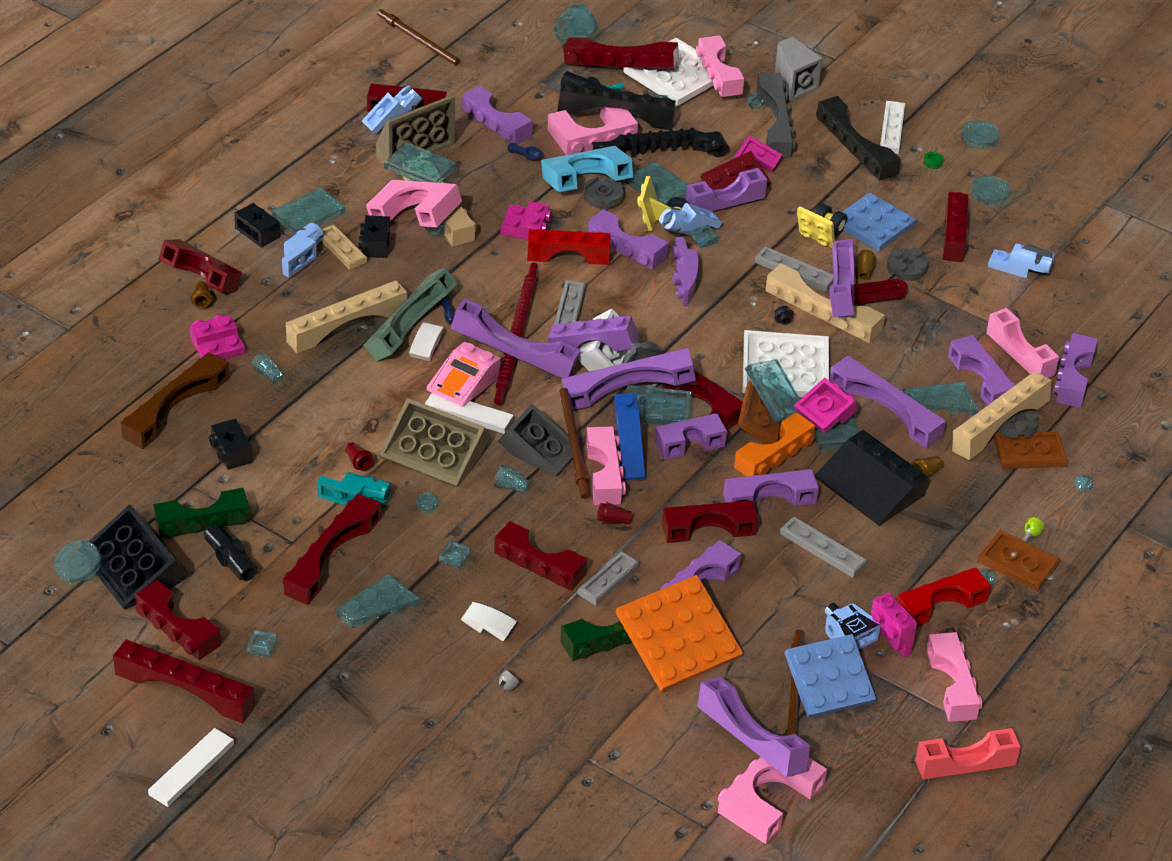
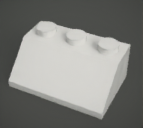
[578,309,639,372]

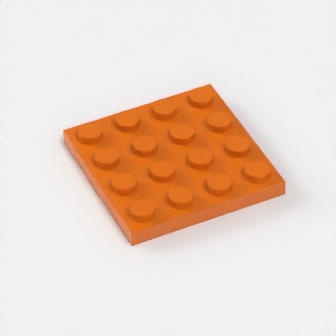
[615,575,743,692]

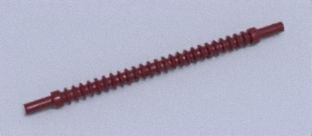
[494,262,538,405]

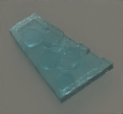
[903,381,978,416]
[336,574,420,628]

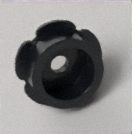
[774,306,794,325]

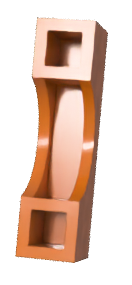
[734,412,815,477]

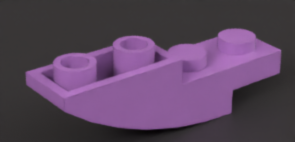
[672,237,698,306]

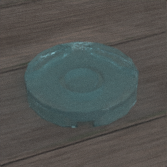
[961,120,1000,149]
[970,176,1010,205]
[54,540,101,583]

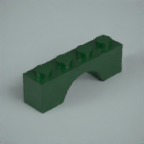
[153,487,250,539]
[560,619,632,661]

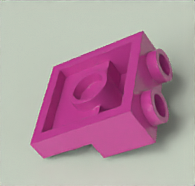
[500,201,552,240]
[189,314,245,359]
[794,377,857,433]
[871,592,917,658]

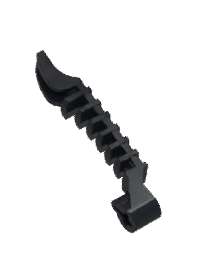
[592,128,729,158]

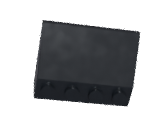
[815,430,928,526]
[78,504,189,610]

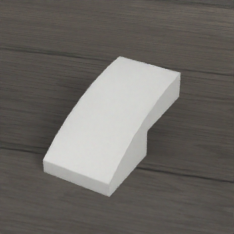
[409,322,444,361]
[461,602,517,641]

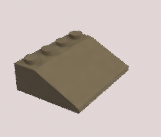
[376,95,455,170]
[378,398,491,487]

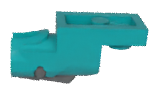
[317,472,392,505]

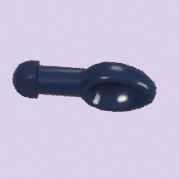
[507,143,543,161]
[441,296,455,324]

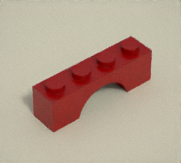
[527,229,610,265]
[897,567,991,627]

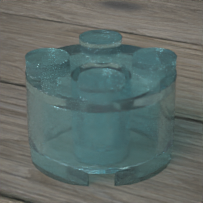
[554,4,598,45]

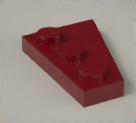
[700,151,771,190]

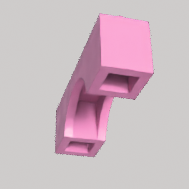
[696,35,744,97]
[986,308,1059,378]
[586,426,626,505]
[926,632,982,722]

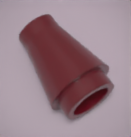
[345,442,373,471]
[597,501,631,524]

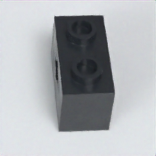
[234,203,280,248]
[358,215,390,258]
[209,418,253,470]

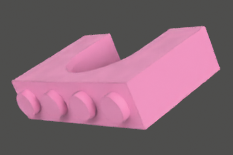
[547,106,638,155]
[366,180,462,227]
[718,757,827,844]

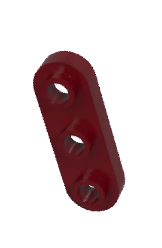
[855,279,908,304]

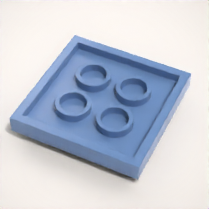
[842,192,917,252]
[784,634,876,718]

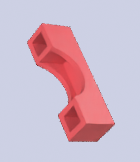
[915,728,1021,780]

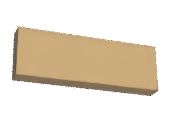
[320,225,367,270]

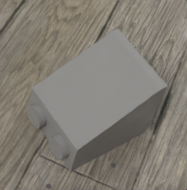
[775,37,822,102]

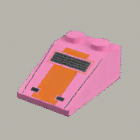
[427,342,501,407]

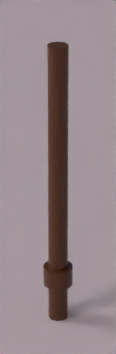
[377,9,460,65]
[559,388,590,499]
[787,629,804,736]

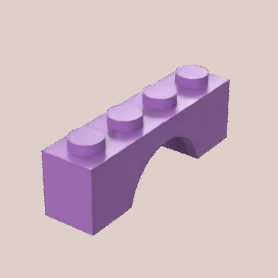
[462,86,532,144]
[686,168,767,211]
[588,209,668,270]
[548,316,639,351]
[1054,333,1097,408]
[948,335,1015,406]
[723,469,819,506]
[661,540,741,589]

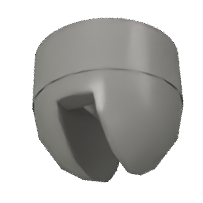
[499,670,520,691]

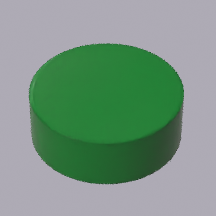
[923,151,944,169]

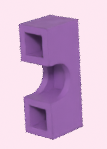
[654,414,727,460]

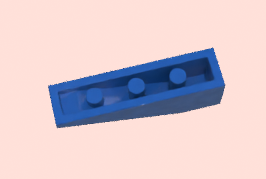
[614,393,645,481]

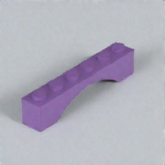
[830,239,856,318]
[451,298,581,378]
[562,348,696,411]
[829,356,946,448]
[698,677,810,777]

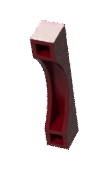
[563,37,679,70]
[282,493,381,605]
[113,639,255,724]

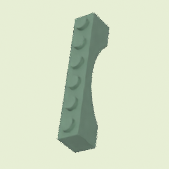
[364,267,457,361]

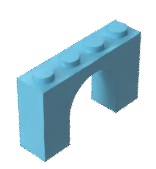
[541,146,633,192]

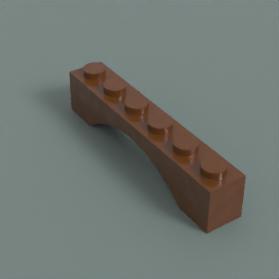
[121,352,230,450]

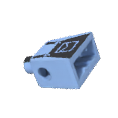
[825,603,881,650]

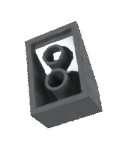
[498,404,581,476]

